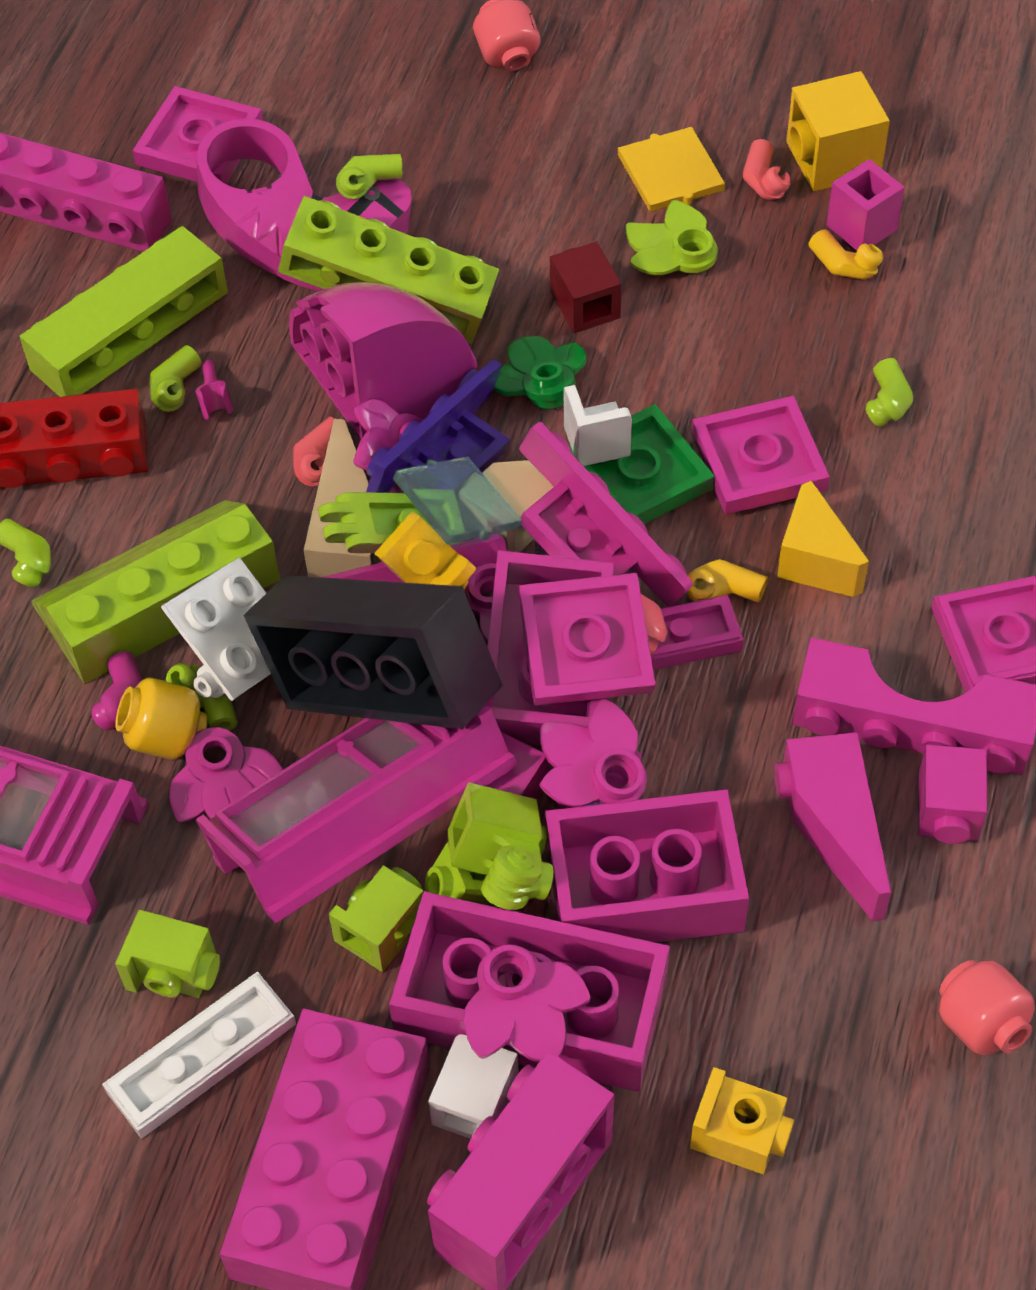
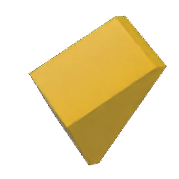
[777,481,869,597]

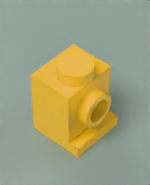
[690,1067,795,1175]

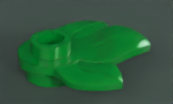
[493,336,586,409]

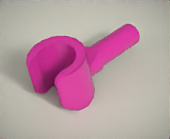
[195,360,234,420]

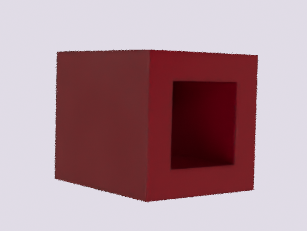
[550,241,622,333]

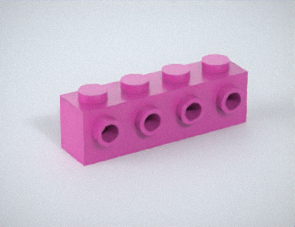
[0,133,172,252]

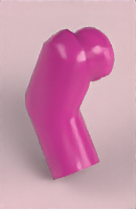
[91,651,142,731]

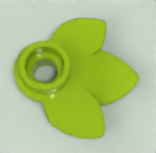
[626,200,718,275]

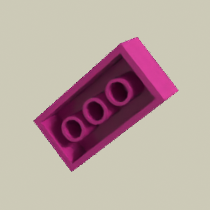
[389,891,670,1092]
[219,1008,430,1290]

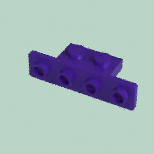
[366,359,510,501]

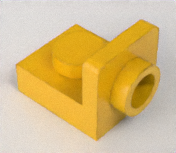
[374,512,476,590]

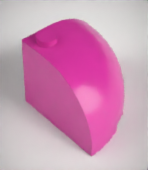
[289,282,477,440]

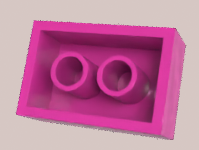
[485,550,614,745]
[545,789,749,943]
[427,1051,614,1290]

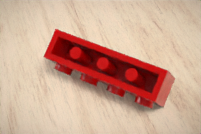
[0,389,148,488]

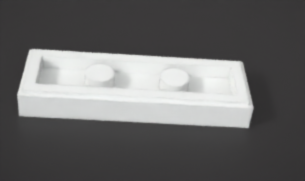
[102,971,296,1139]

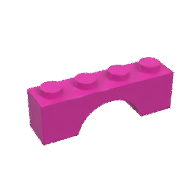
[792,638,1036,775]

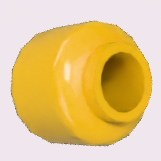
[115,677,207,760]

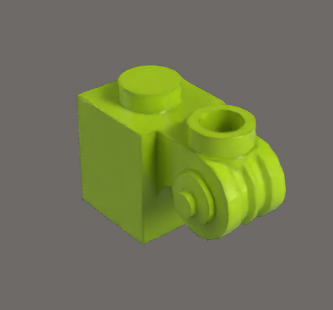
[447,782,554,910]

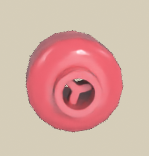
[473,0,541,71]
[939,960,1035,1055]

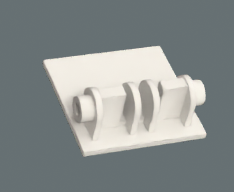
[161,557,271,701]

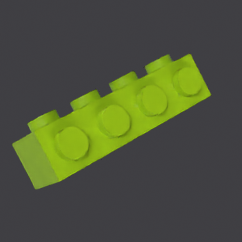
[278,196,499,345]
[19,226,228,397]

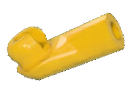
[809,229,883,280]
[686,559,769,603]

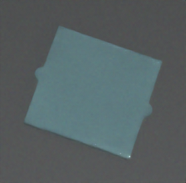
[393,456,522,545]

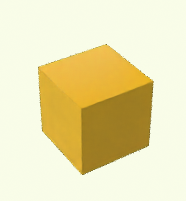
[786,71,890,192]

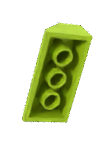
[32,500,280,684]

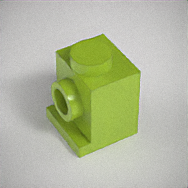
[329,865,423,973]
[115,909,220,998]

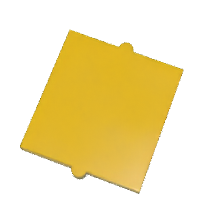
[618,127,725,212]

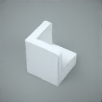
[564,385,632,466]
[428,1034,519,1139]

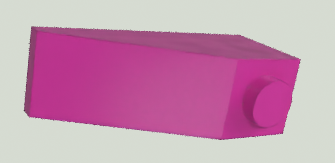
[774,733,891,921]

